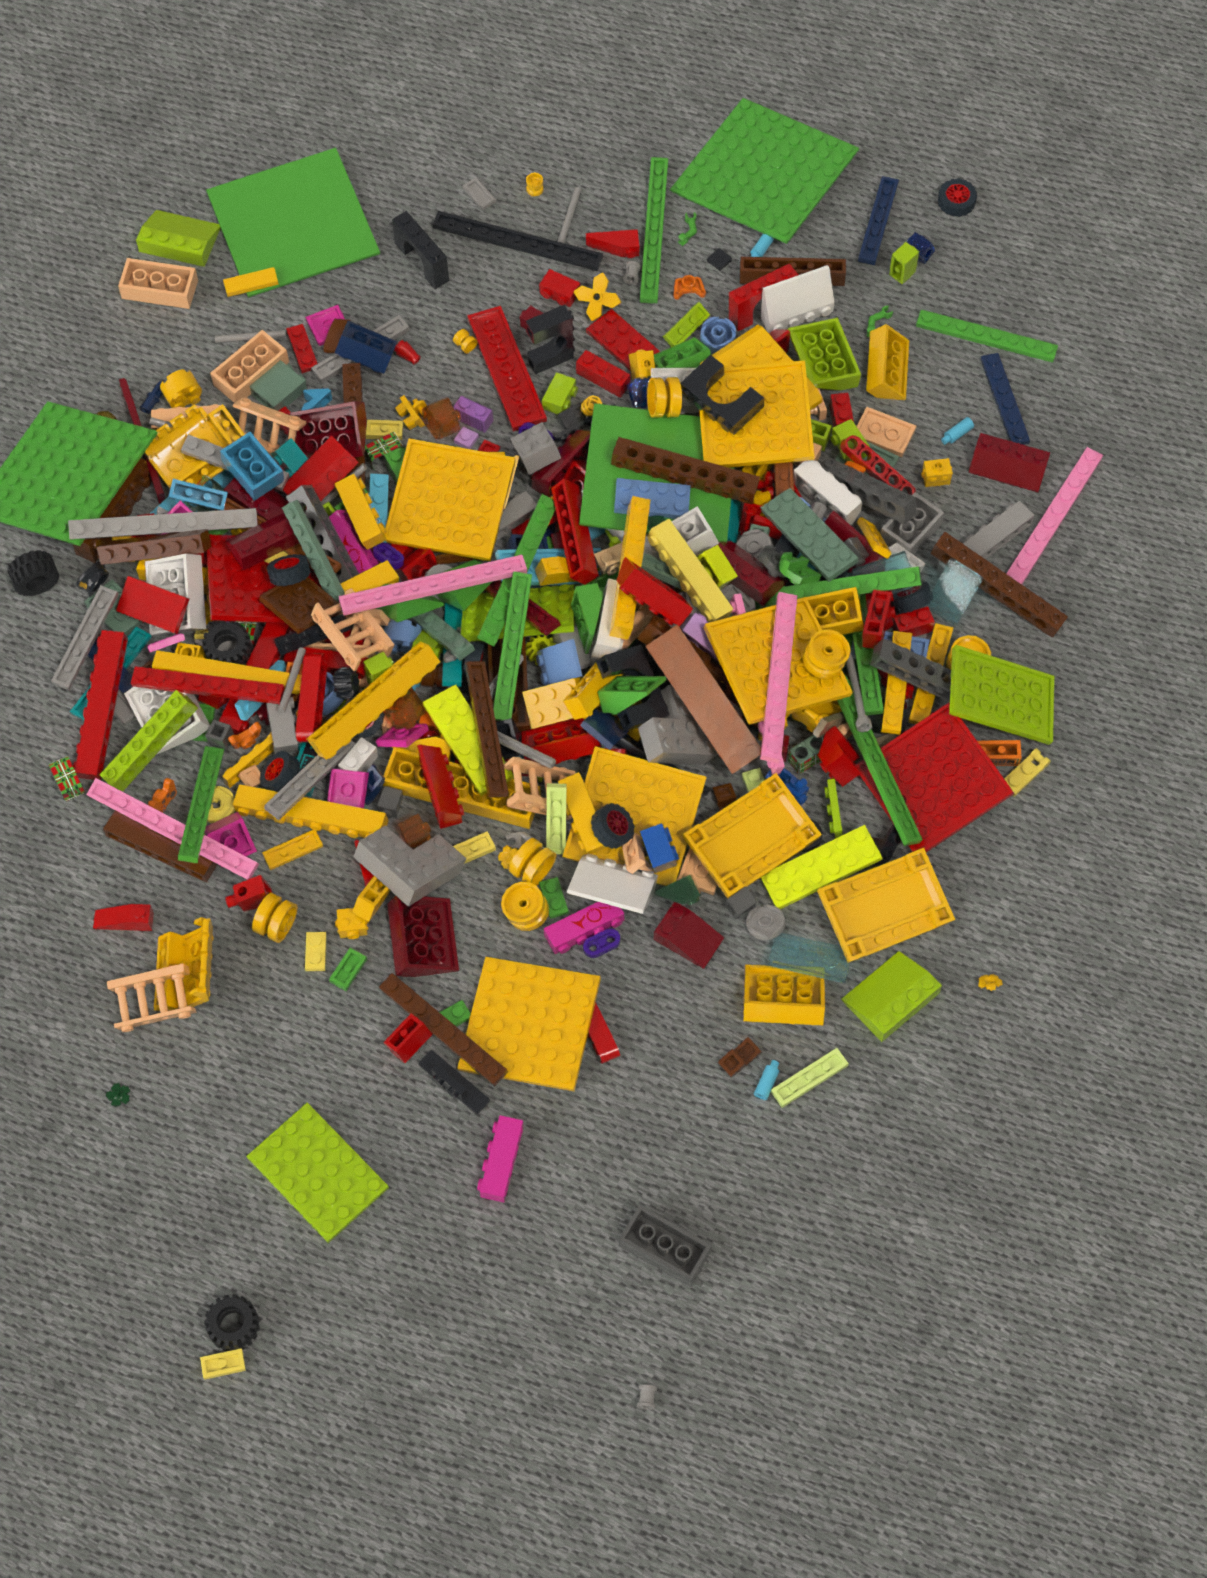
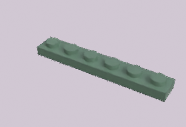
[282,499,345,603]
[409,611,475,661]

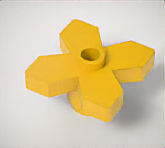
[574,273,622,321]

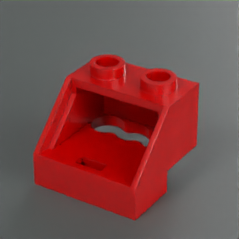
[818,726,861,787]

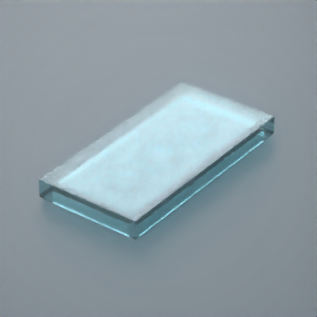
[768,933,850,983]

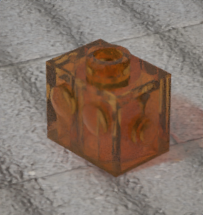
[398,814,432,850]

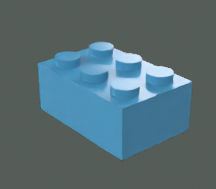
[220,432,284,501]

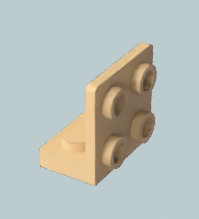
[594,542,623,576]

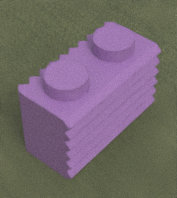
[453,396,493,433]

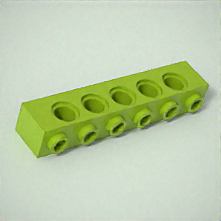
[100,690,198,792]

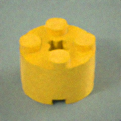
[160,369,202,408]

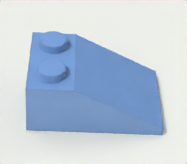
[536,639,582,686]

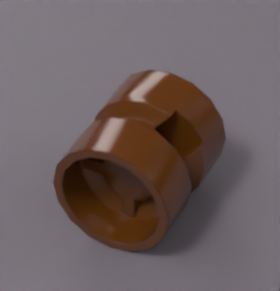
[421,664,449,689]

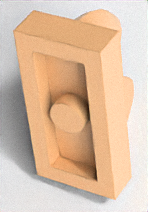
[622,833,653,874]

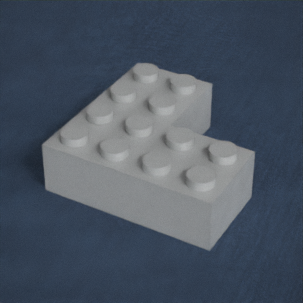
[638,685,718,765]
[353,825,466,906]

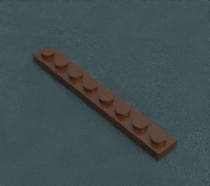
[465,661,508,797]
[379,973,508,1087]

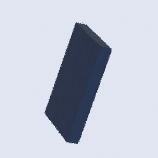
[580,706,630,750]

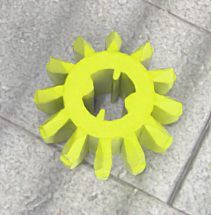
[526,635,556,665]

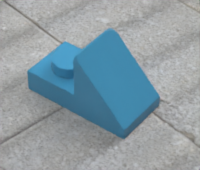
[301,388,332,411]

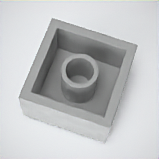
[510,422,561,475]

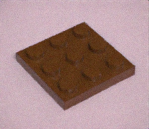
[260,577,339,634]

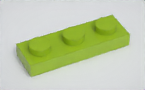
[662,302,710,347]
[824,779,843,839]

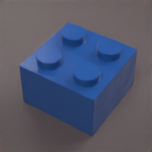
[640,823,679,873]

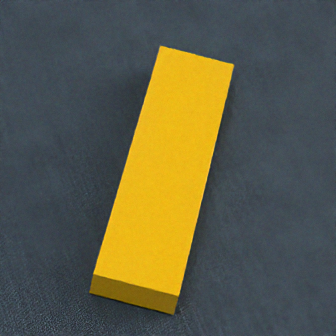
[857,517,891,559]

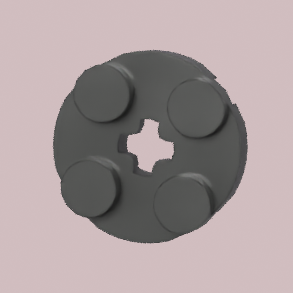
[757,545,787,578]

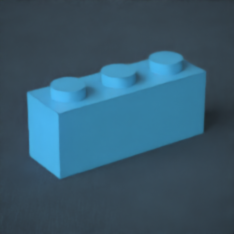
[169,479,228,511]

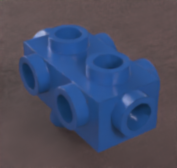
[765,768,809,805]

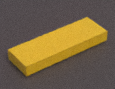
[223,267,279,297]
[262,830,323,870]

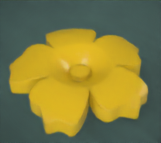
[498,845,518,869]
[978,974,1002,991]

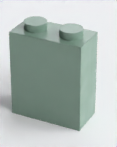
[250,360,307,411]

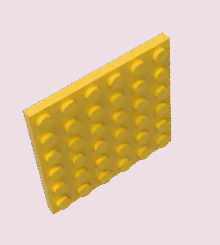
[700,360,815,468]
[384,439,516,561]
[703,597,853,725]
[562,746,707,889]
[457,957,601,1092]

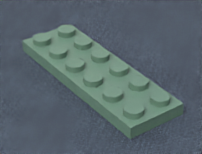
[761,488,859,582]

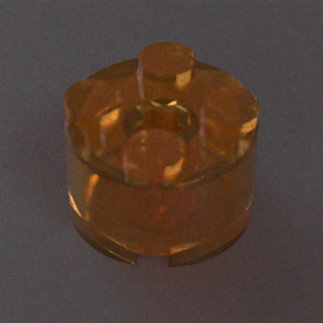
[422,397,461,440]
[383,687,427,729]

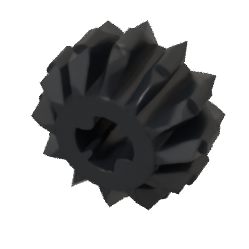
[333,667,360,699]

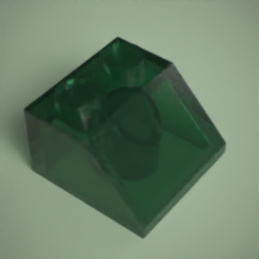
[655,874,702,906]

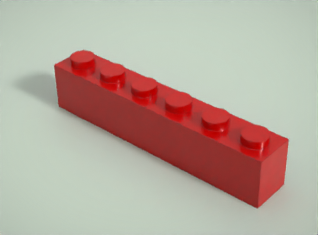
[551,479,599,585]

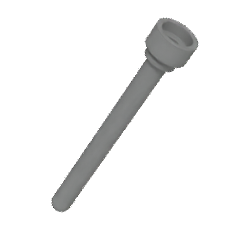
[846,654,872,732]

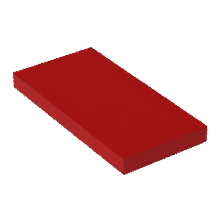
[116,576,190,634]

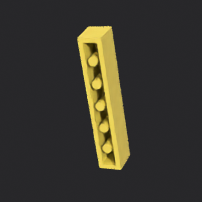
[647,519,733,622]

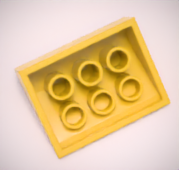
[743,964,825,1025]

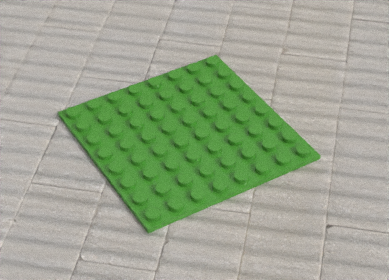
[670,98,859,244]
[206,148,380,297]
[0,401,158,546]
[579,403,734,543]

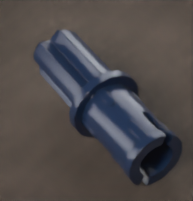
[140,381,163,414]

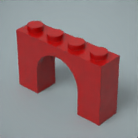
[729,263,798,331]

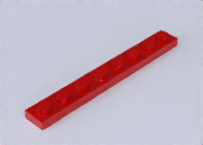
[131,666,285,705]

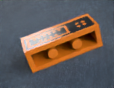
[978,740,1022,766]

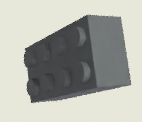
[619,1205,712,1287]

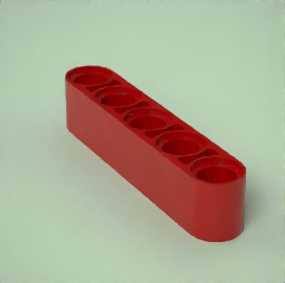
[840,435,916,495]
[283,647,369,679]
[296,653,328,742]
[579,972,620,1064]

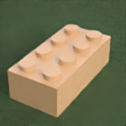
[118,258,198,309]
[210,330,289,403]

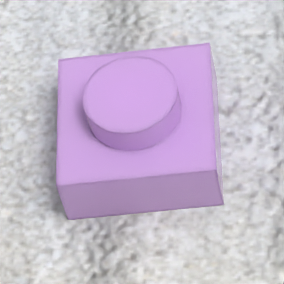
[454,427,479,449]

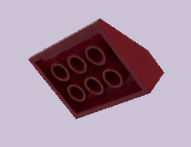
[290,401,367,459]
[387,896,459,977]

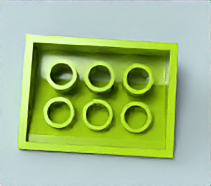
[136,210,221,267]
[787,318,861,390]
[841,951,942,1042]

